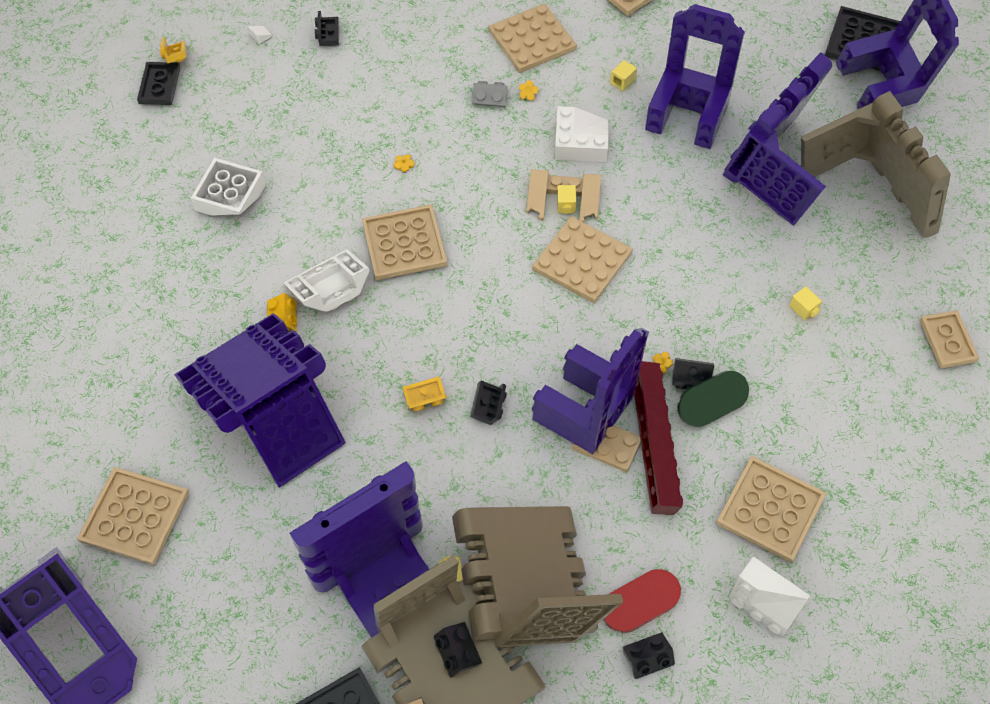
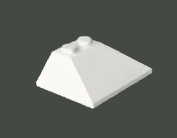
[283,249,370,312]

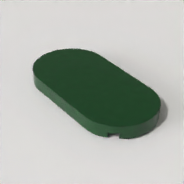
[677,371,749,427]

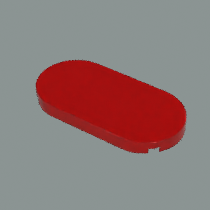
[603,569,681,633]

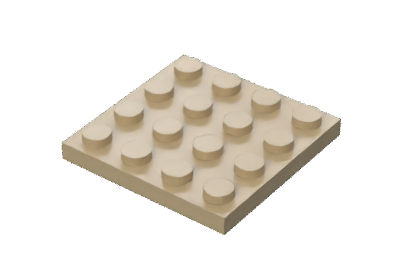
[488,3,577,73]
[362,204,448,281]
[532,216,633,304]
[716,456,826,563]
[77,467,189,566]

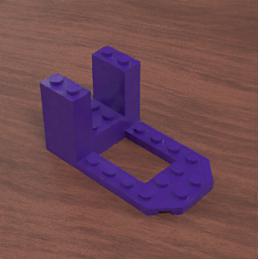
[836,0,959,109]
[645,4,745,149]
[532,328,649,454]
[0,547,137,704]

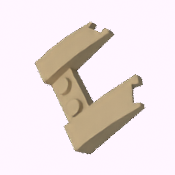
[526,169,601,223]

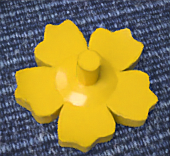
[518,80,539,101]
[393,154,415,172]
[652,351,674,374]

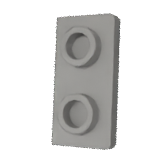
[472,81,508,107]

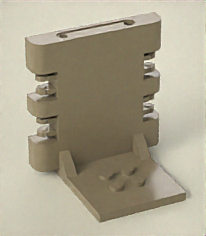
[801,91,951,238]
[452,506,623,648]
[362,555,546,704]

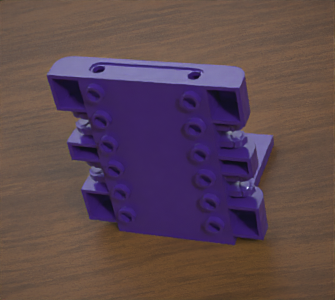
[722,52,832,226]
[174,313,346,488]
[289,461,430,638]

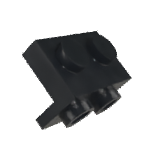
[315,11,339,46]
[672,358,714,389]
[470,380,507,425]
[434,622,482,677]
[622,632,675,679]

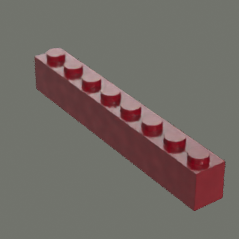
[634,361,683,515]

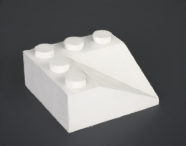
[555,106,608,162]
[191,158,266,216]
[729,557,810,636]

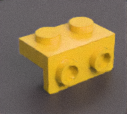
[159,37,187,63]
[267,293,297,332]
[402,376,447,412]

